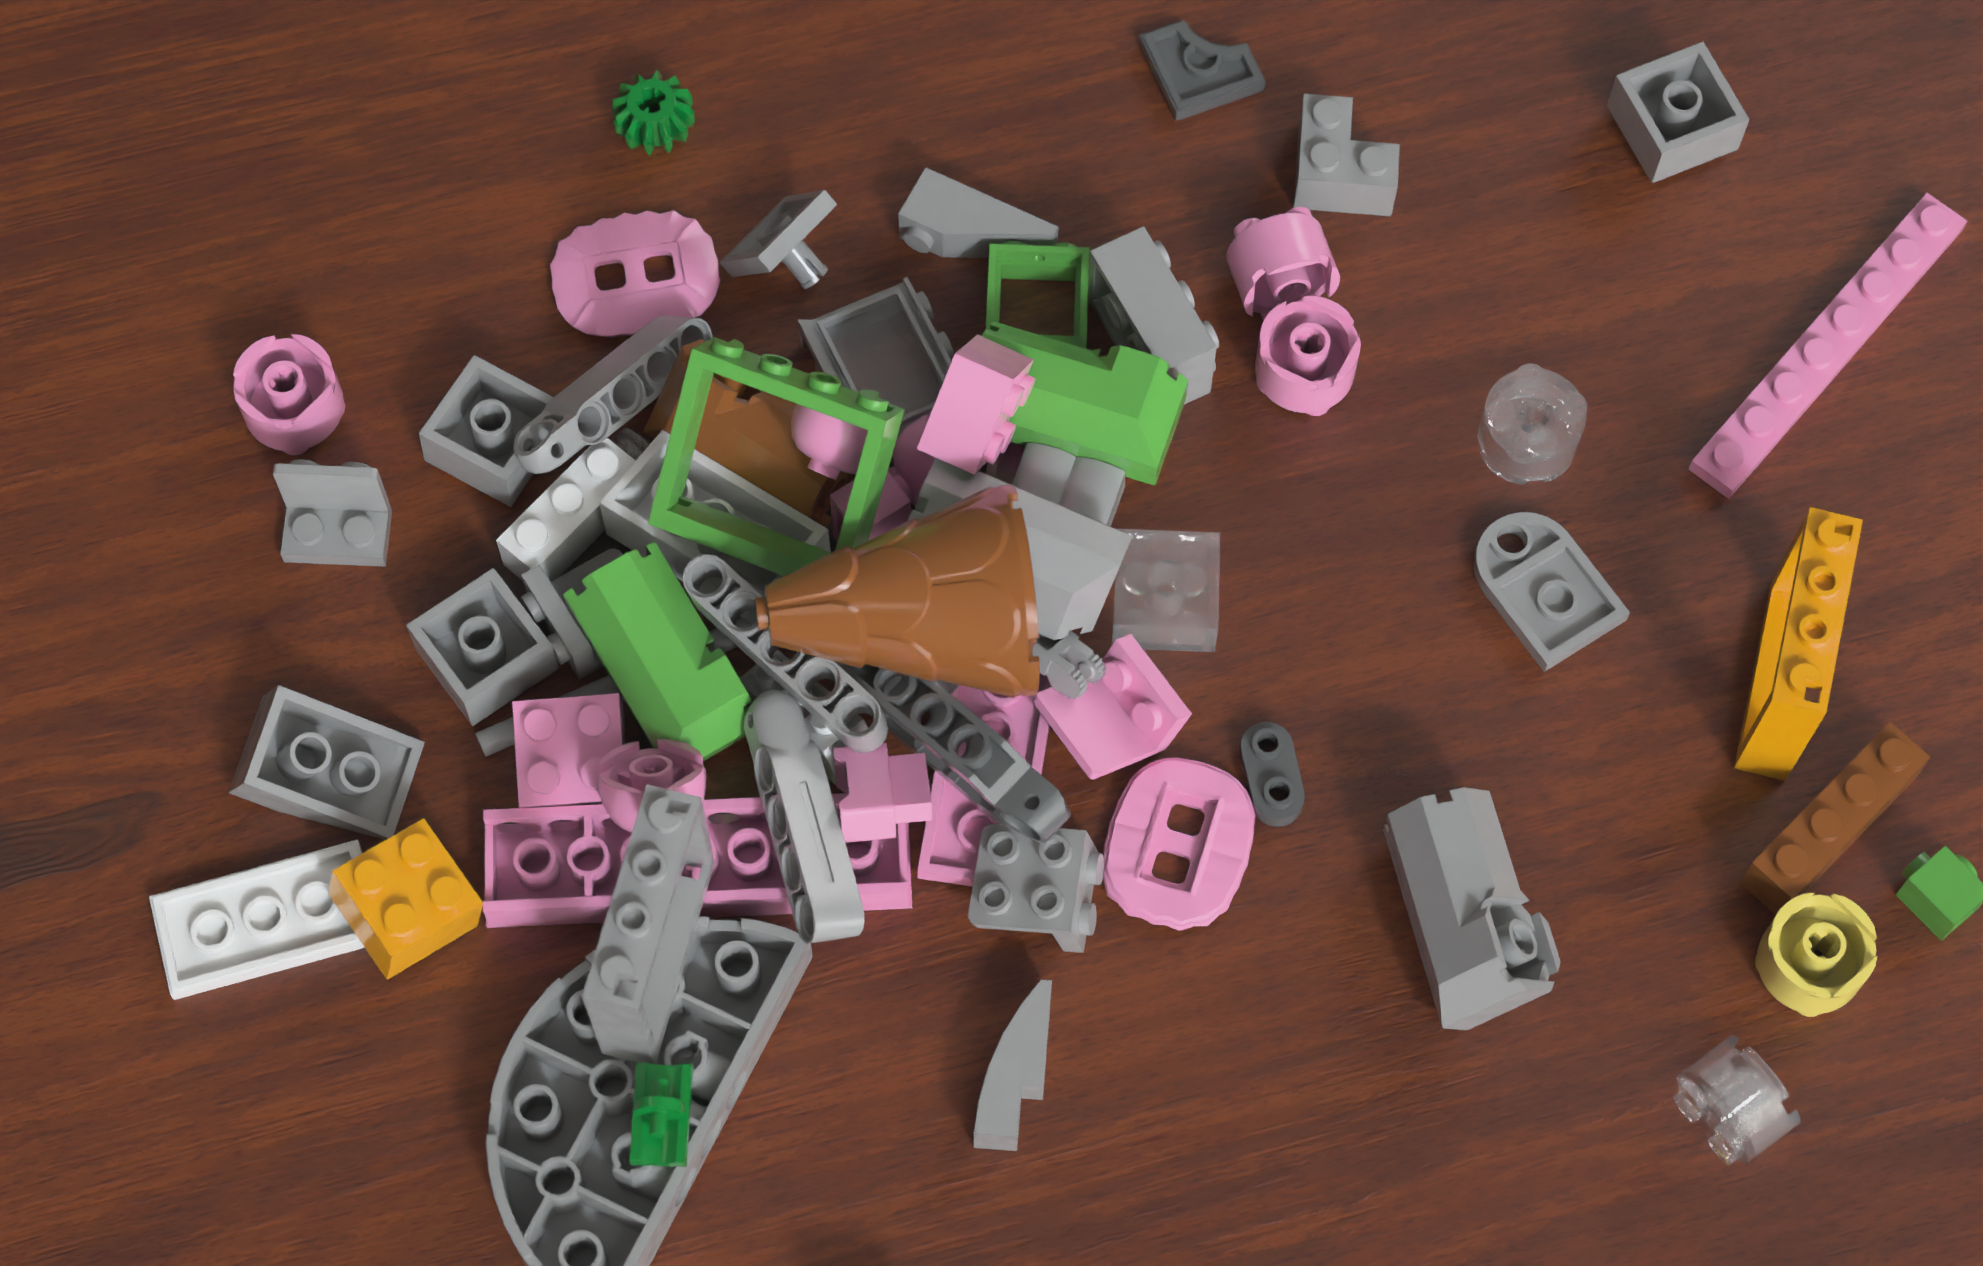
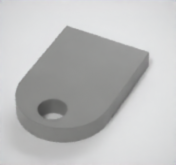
[1474,512,1630,672]

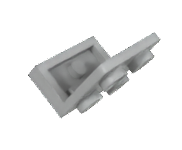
[520,549,623,680]
[968,824,1104,953]

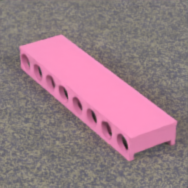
[483,793,912,928]

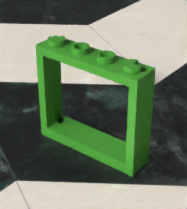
[648,337,905,576]

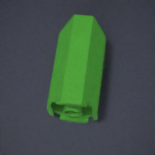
[982,321,1188,486]
[563,542,753,761]

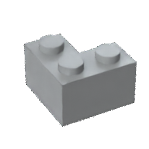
[1294,94,1400,216]

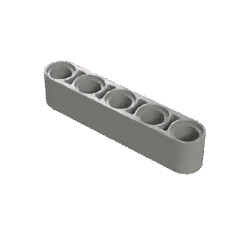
[682,554,888,753]

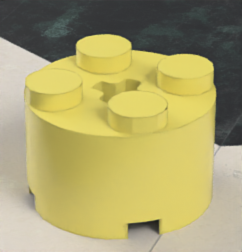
[1755,892,1877,1017]

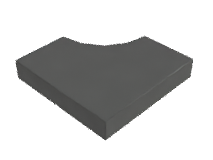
[1139,20,1266,121]

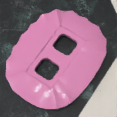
[550,210,720,338]
[1103,757,1256,931]

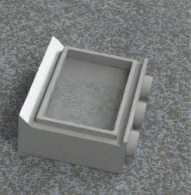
[797,277,954,455]

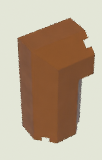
[643,339,856,528]

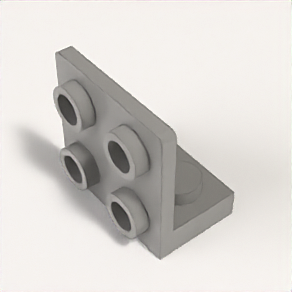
[273,459,392,567]

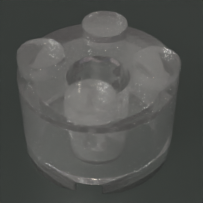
[1477,363,1587,485]
[1673,1035,1800,1166]

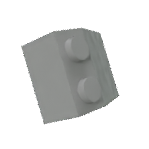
[228,685,425,840]

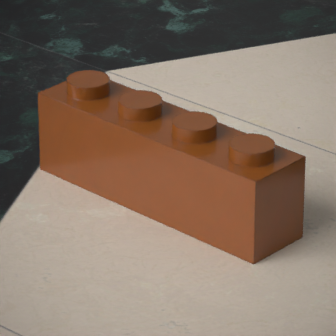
[1740,722,1931,915]

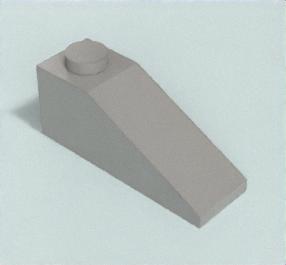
[898,168,1058,258]

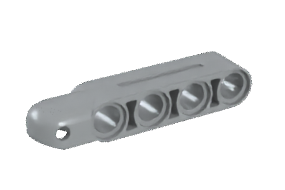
[513,315,713,474]
[744,689,864,944]

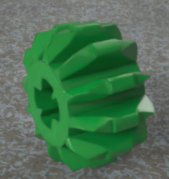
[611,70,695,156]

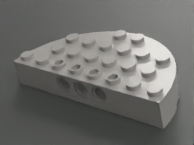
[486,917,813,1266]

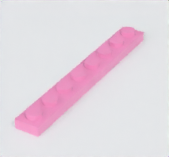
[1689,193,1967,499]

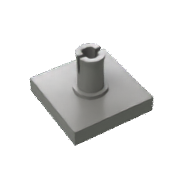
[719,189,837,289]

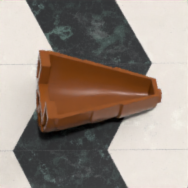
[755,484,1040,698]

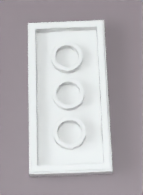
[149,840,365,1000]

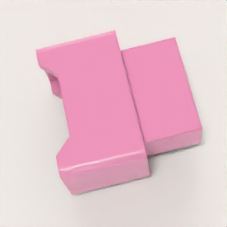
[833,742,932,843]

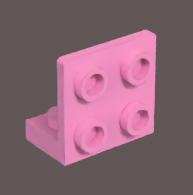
[1033,634,1192,779]

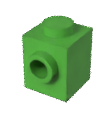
[1896,845,1983,941]

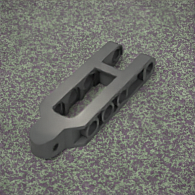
[828,661,1071,843]

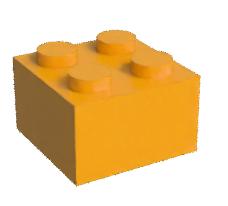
[328,818,483,980]

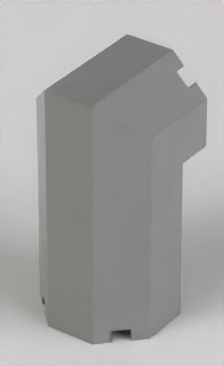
[908,458,1132,640]
[1383,787,1561,1030]

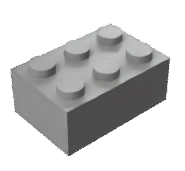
[1088,226,1219,405]

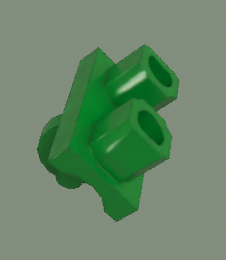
[629,1062,693,1167]

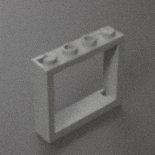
[582,785,715,1065]

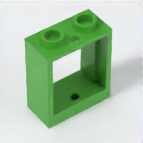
[986,241,1089,349]

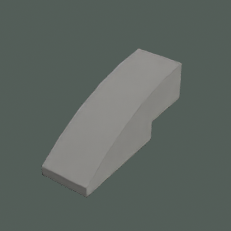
[974,980,1052,1151]

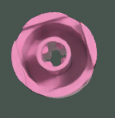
[1226,207,1340,321]
[1255,296,1361,416]
[233,334,345,455]

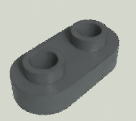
[1240,722,1305,827]

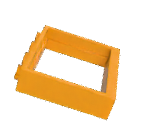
[1734,507,1863,781]

